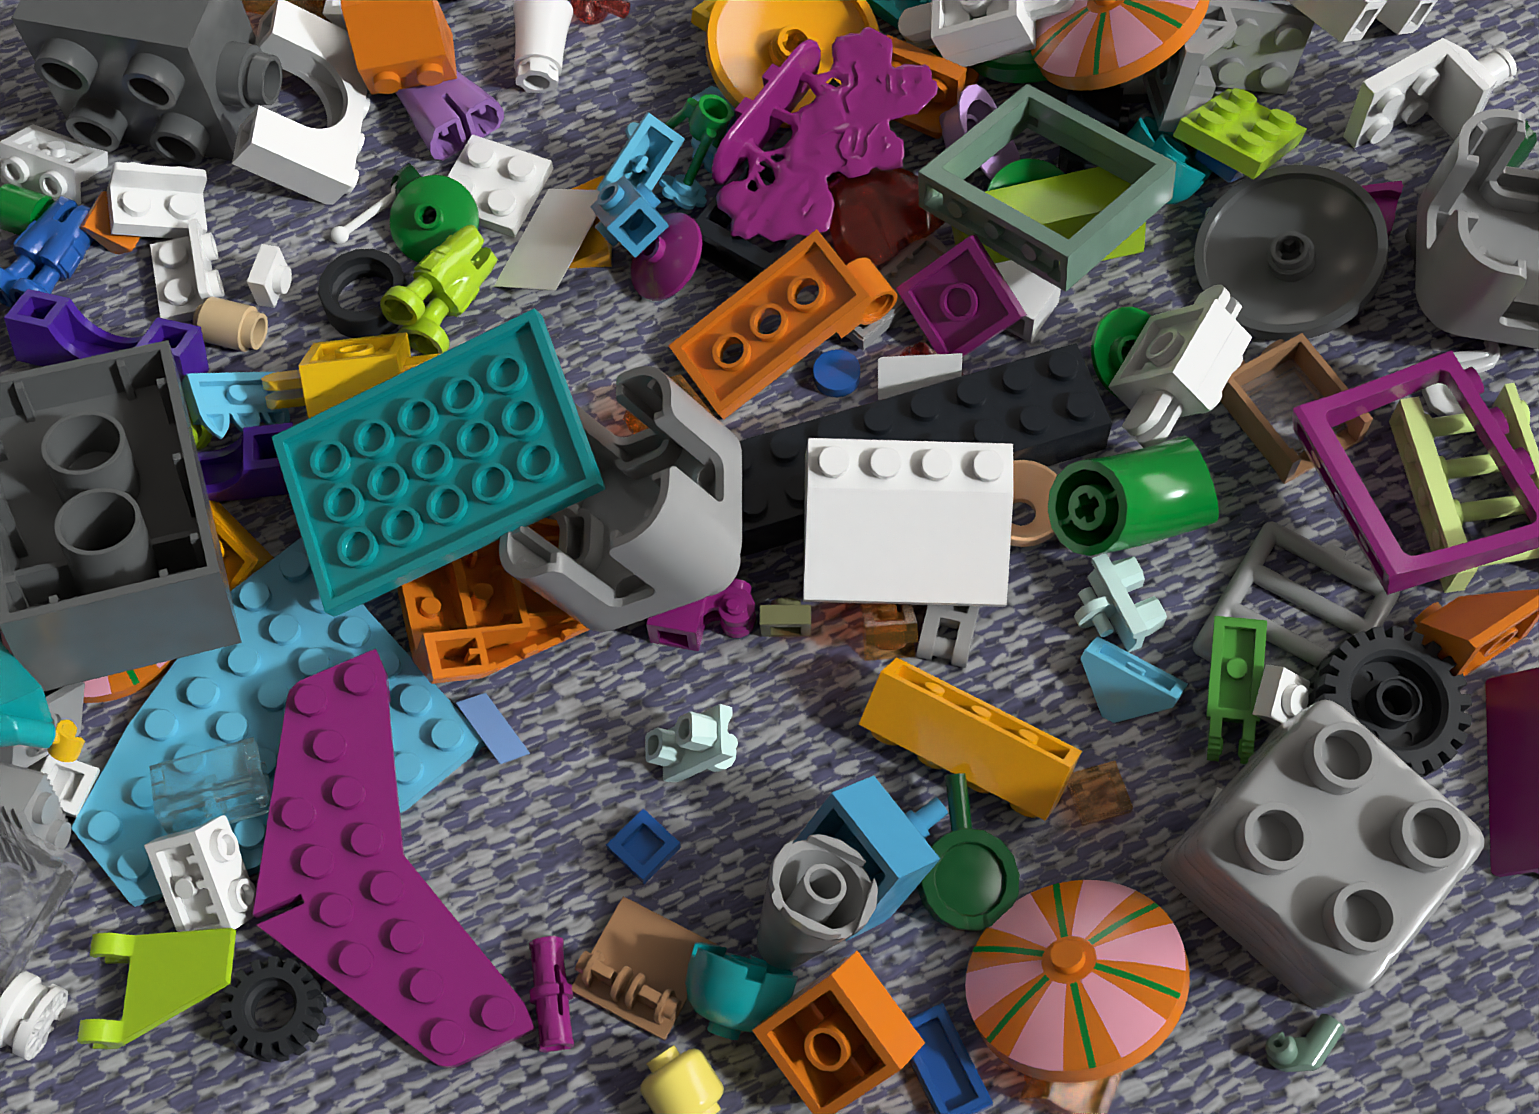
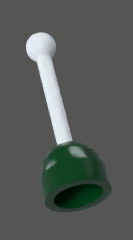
[330,163,422,244]

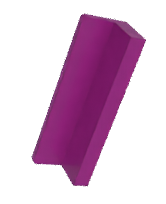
[1485,667,1539,877]

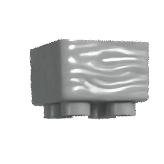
[1160,700,1484,1010]

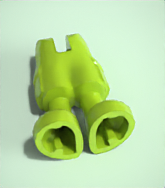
[380,224,498,355]

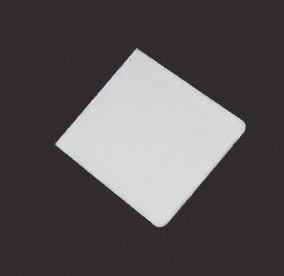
[878,353,962,400]

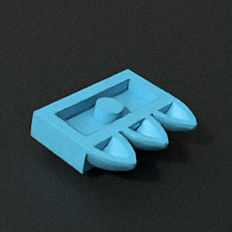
[181,372,290,439]

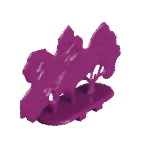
[712,27,938,242]

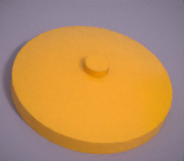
[705,0,880,131]

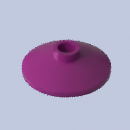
[631,212,702,301]

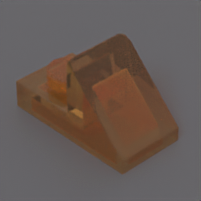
[859,603,918,661]

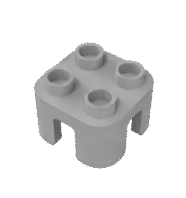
[1415,109,1539,349]
[499,366,742,632]

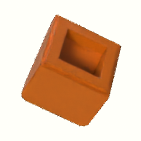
[80,191,141,255]

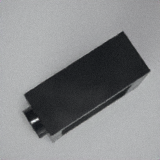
[695,158,807,283]

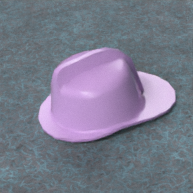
[939,84,1020,180]

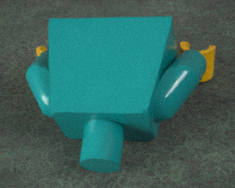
[0,642,85,762]

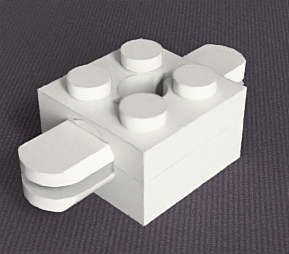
[898,0,1075,67]
[1109,285,1252,448]

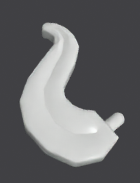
[1422,340,1500,417]

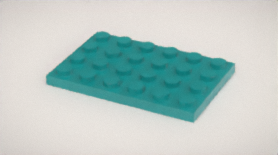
[272,308,606,617]

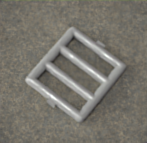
[1193,521,1400,695]

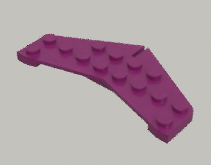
[253,649,536,1068]

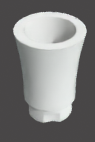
[513,0,573,93]

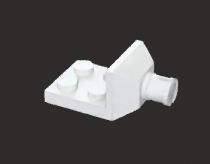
[1343,38,1517,149]

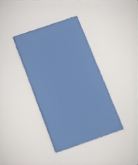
[456,693,530,764]

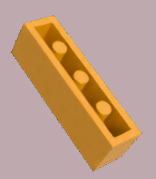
[859,657,1082,821]

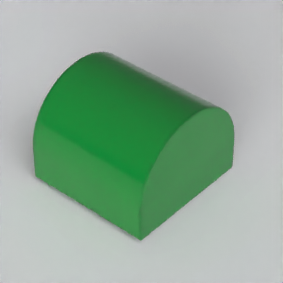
[0,183,55,235]

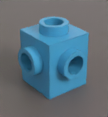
[590,175,669,258]

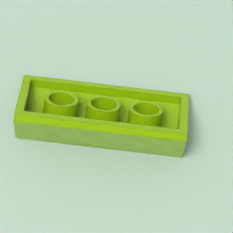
[952,167,1146,263]

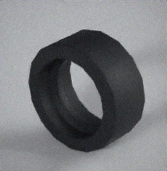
[318,249,408,338]

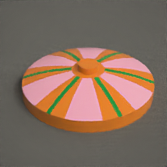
[1031,0,1210,91]
[965,880,1190,1083]

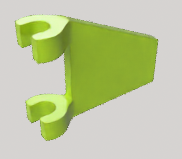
[77,928,236,1049]

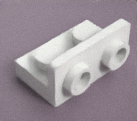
[0,124,108,206]
[107,162,207,239]
[150,218,224,322]
[144,815,256,932]

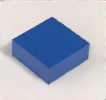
[606,808,681,884]

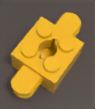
[261,332,442,419]

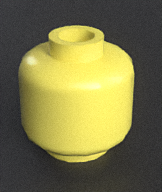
[640,1045,724,1114]

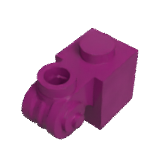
[646,578,756,651]

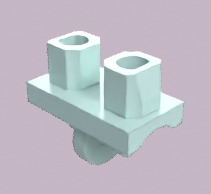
[1074,554,1167,652]
[645,704,738,782]

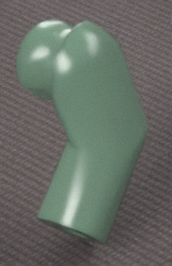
[1265,1014,1345,1072]

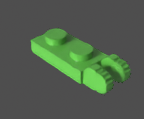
[1206,616,1267,764]

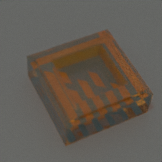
[1067,761,1133,826]

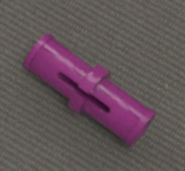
[529,936,574,1053]

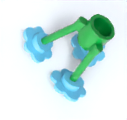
[625,94,734,210]

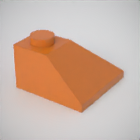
[1414,589,1539,677]

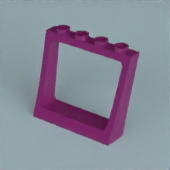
[1293,350,1539,595]

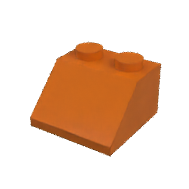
[341,0,457,95]

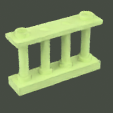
[1389,383,1539,593]

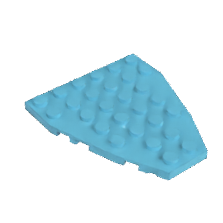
[71,537,485,907]

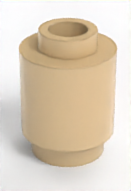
[193,297,268,352]

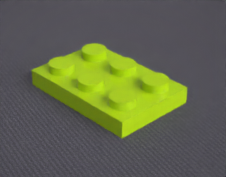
[1173,88,1307,180]

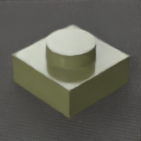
[760,598,811,637]

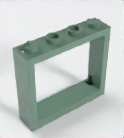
[918,84,1176,292]

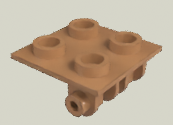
[572,896,717,1041]

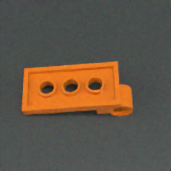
[668,229,898,420]

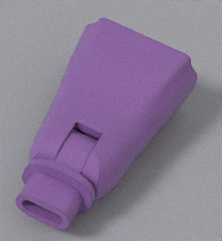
[395,70,504,161]

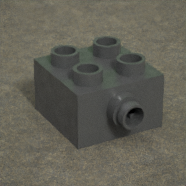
[11,0,282,166]

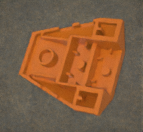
[397,518,590,684]

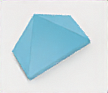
[596,112,685,192]
[1080,636,1188,723]

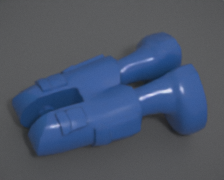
[0,196,95,308]

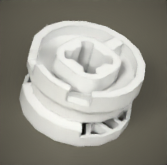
[0,971,68,1061]

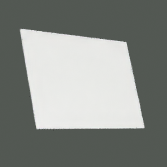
[494,189,600,291]

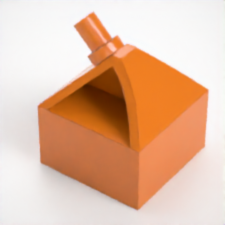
[752,951,925,1114]

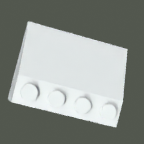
[803,438,1013,607]

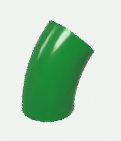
[1048,435,1219,556]

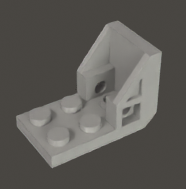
[1142,0,1315,133]

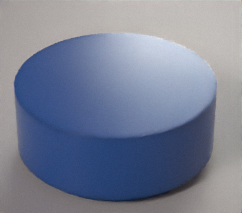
[813,349,860,398]

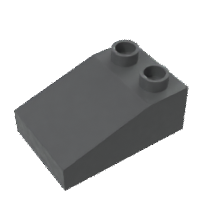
[0,340,242,691]

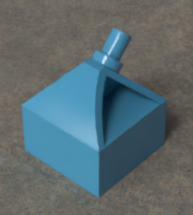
[793,775,949,941]

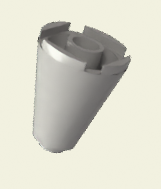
[757,834,878,970]

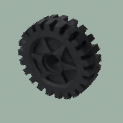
[1307,626,1472,778]

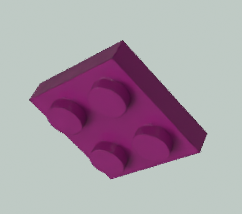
[896,234,1027,358]

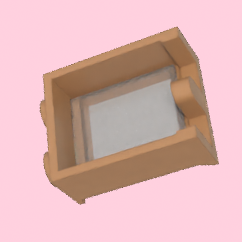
[1220,333,1373,484]

